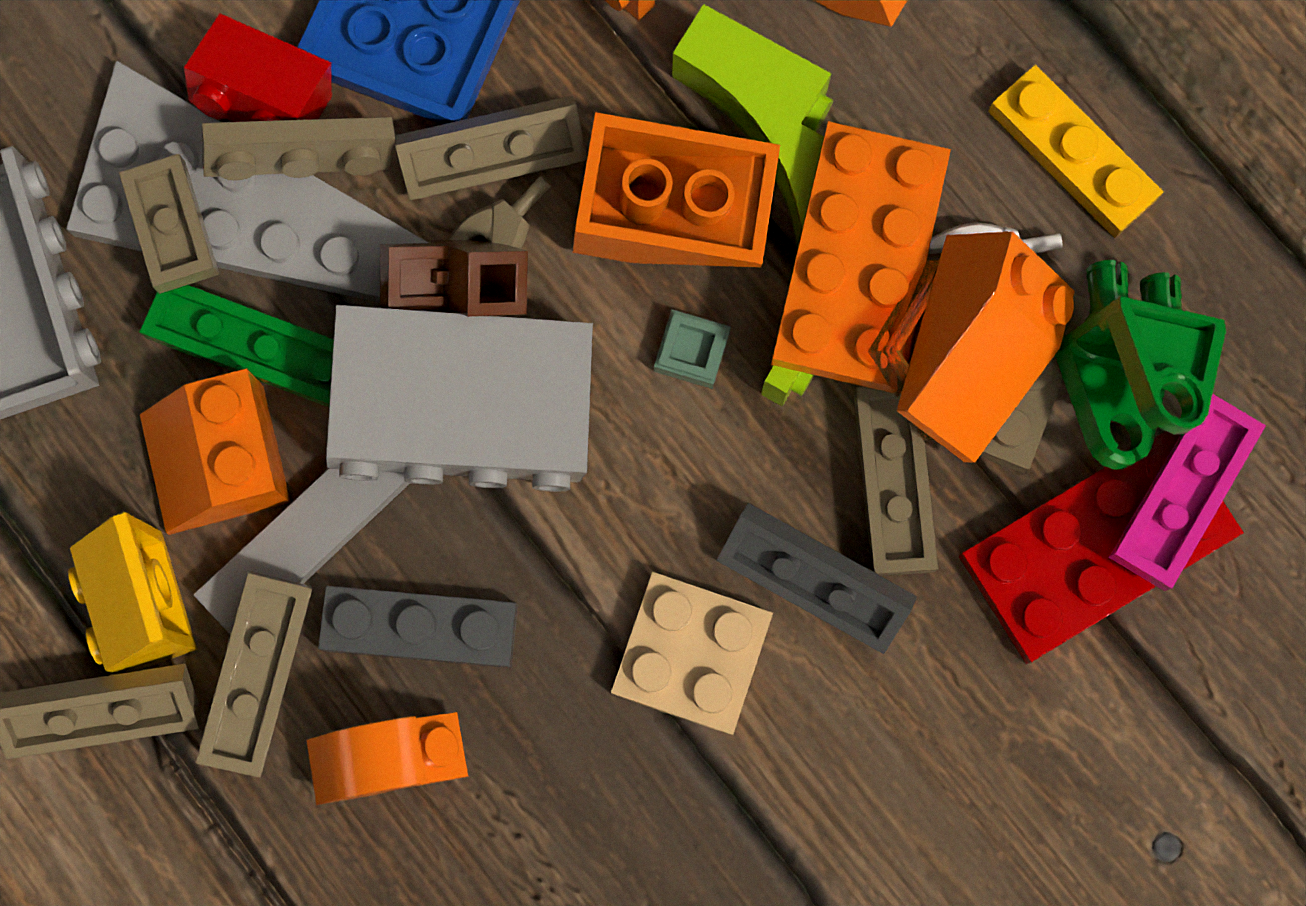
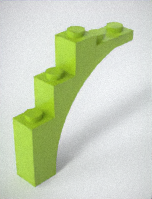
[672,4,833,407]

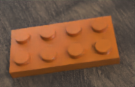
[771,121,951,394]

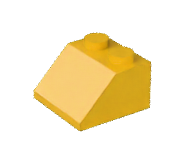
[68,512,197,674]

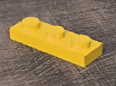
[988,64,1164,238]

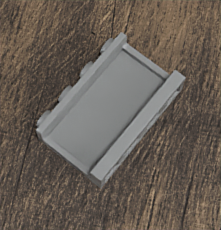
[0,146,101,420]
[326,305,593,492]

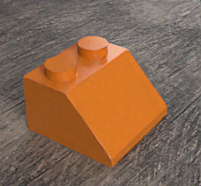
[140,368,291,535]

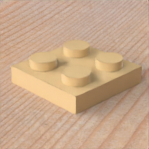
[611,572,773,736]

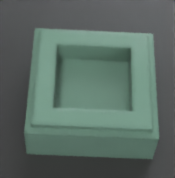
[654,309,731,389]

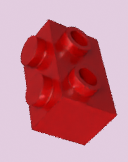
[184,13,332,122]

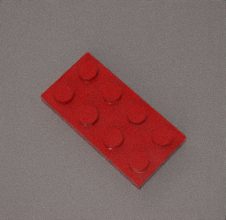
[958,431,1244,664]

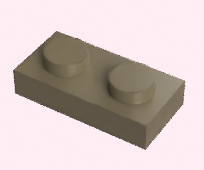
[119,153,220,294]

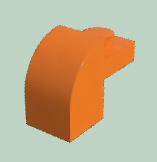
[307,712,468,805]

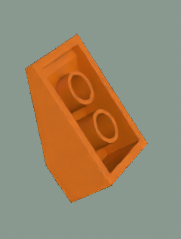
[572,112,780,268]
[897,231,1075,463]

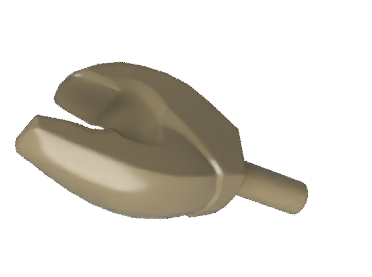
[448,176,551,249]

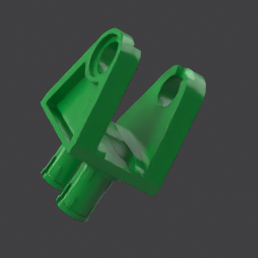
[1055,260,1226,470]

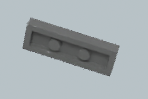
[717,503,917,654]
[318,586,518,668]

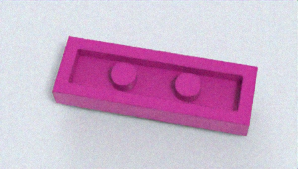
[1109,394,1266,591]

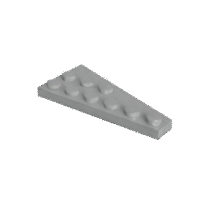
[67,61,428,311]

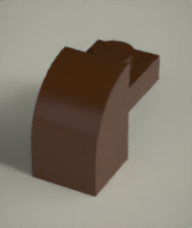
[380,240,528,317]

